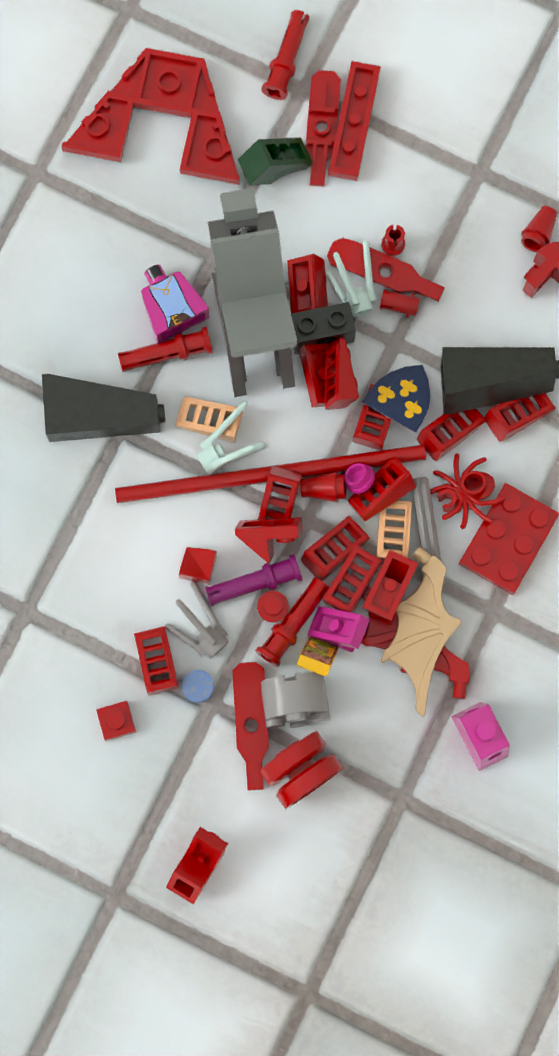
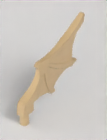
[381,547,461,717]

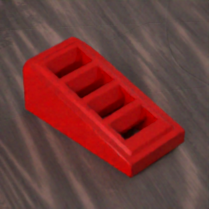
[325,339,359,410]
[352,384,392,451]
[484,393,556,442]
[417,409,487,461]
[347,457,416,522]
[258,467,302,519]
[301,516,370,581]
[323,545,383,613]
[134,626,179,696]

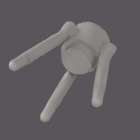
[165,581,229,659]

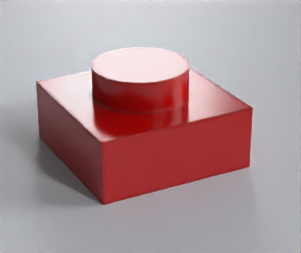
[96,701,136,741]

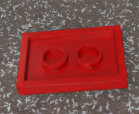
[458,483,559,595]

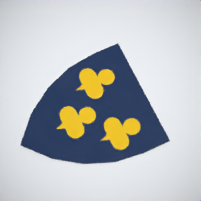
[362,365,430,433]

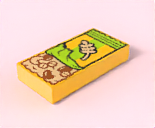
[296,636,339,676]

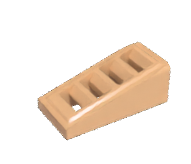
[175,396,243,443]
[376,501,412,562]

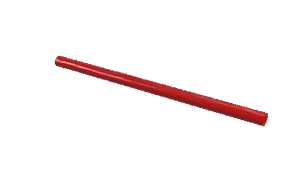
[115,444,426,503]

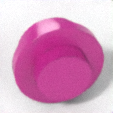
[344,463,375,494]

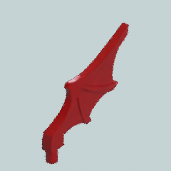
[350,572,470,699]

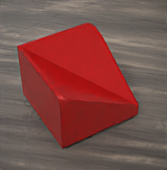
[178,547,217,585]

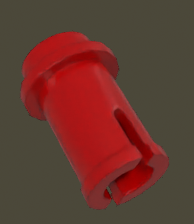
[381,225,406,256]
[380,289,420,318]

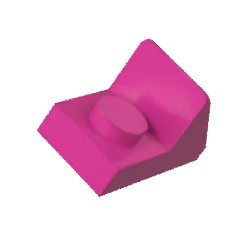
[307,606,370,652]

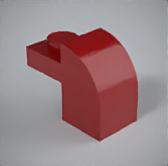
[522,242,559,298]
[166,827,228,905]

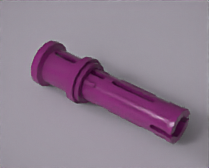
[205,554,302,606]

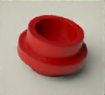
[257,591,289,623]

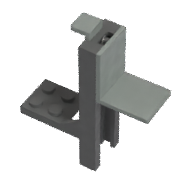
[208,188,297,397]

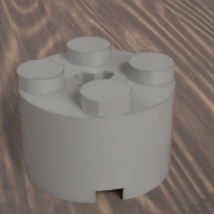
[261,672,330,728]

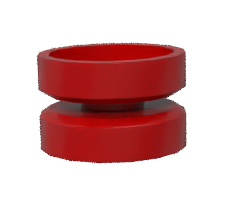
[259,731,343,810]

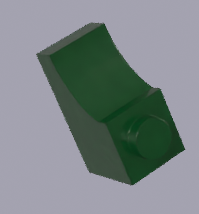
[237,137,313,186]

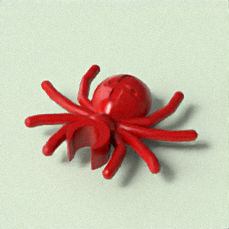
[430,453,507,529]

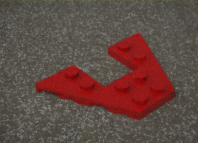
[61,48,240,185]

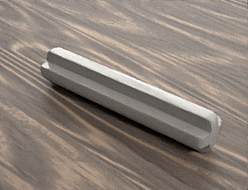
[412,477,441,561]

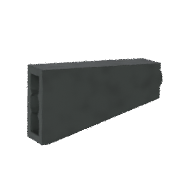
[440,347,559,414]
[42,374,165,442]

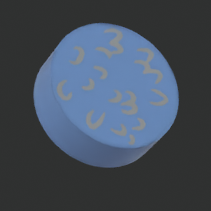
[182,670,214,703]

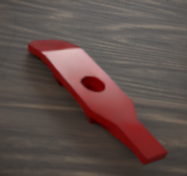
[305,70,341,187]
[327,237,445,302]
[232,662,269,791]

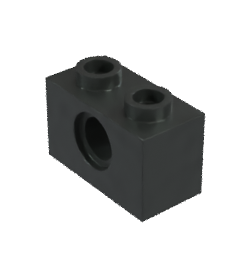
[291,302,356,354]

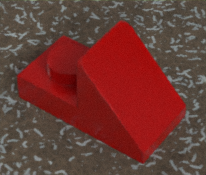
[234,517,303,563]
[362,550,418,622]

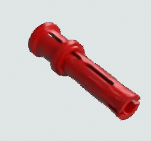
[261,10,310,100]
[118,326,213,372]
[255,577,329,667]

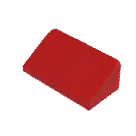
[287,253,328,314]

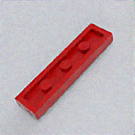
[328,61,381,181]

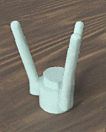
[325,240,377,317]
[196,401,266,475]

